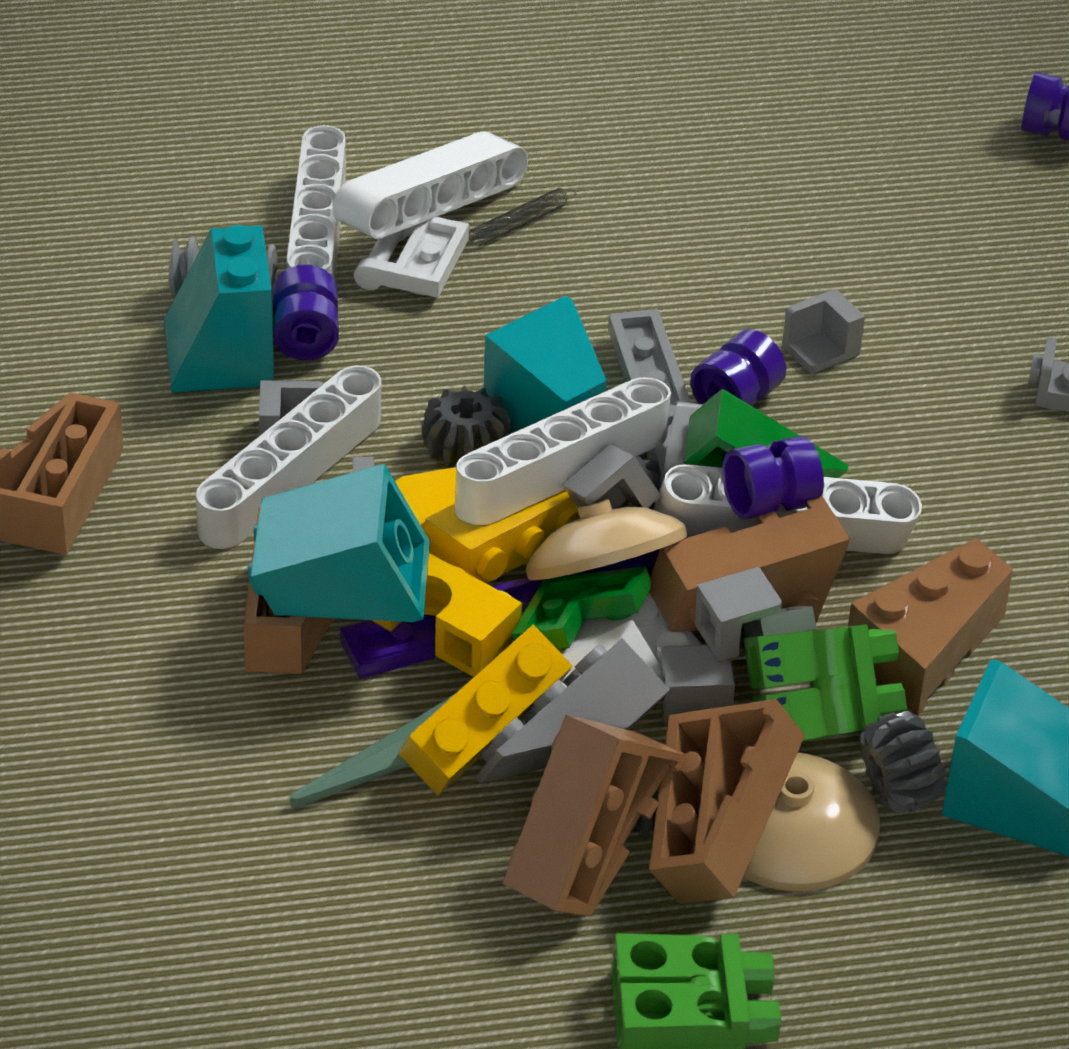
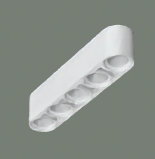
[287,125,346,280]
[332,131,528,239]
[196,365,381,549]
[454,377,671,525]
[653,464,922,554]

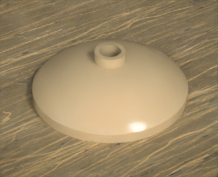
[525,499,688,580]
[743,753,880,892]

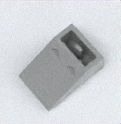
[475,638,670,783]

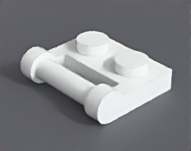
[353,217,469,298]

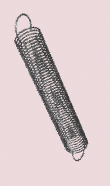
[466,188,576,247]

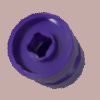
[1021,72,1069,141]
[273,265,339,360]
[690,329,787,407]
[722,436,824,520]

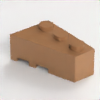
[0,393,123,555]
[649,496,851,632]
[244,507,334,674]
[848,538,1013,715]
[649,699,805,904]
[502,715,688,917]

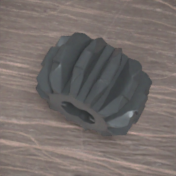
[421,385,511,468]
[860,710,946,814]

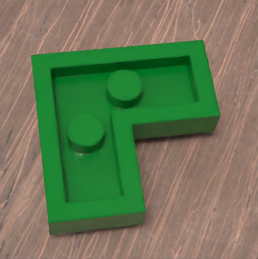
[511,566,652,652]

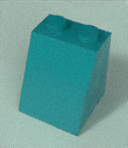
[164,225,274,393]
[483,295,607,434]
[248,463,430,622]
[942,659,1069,857]

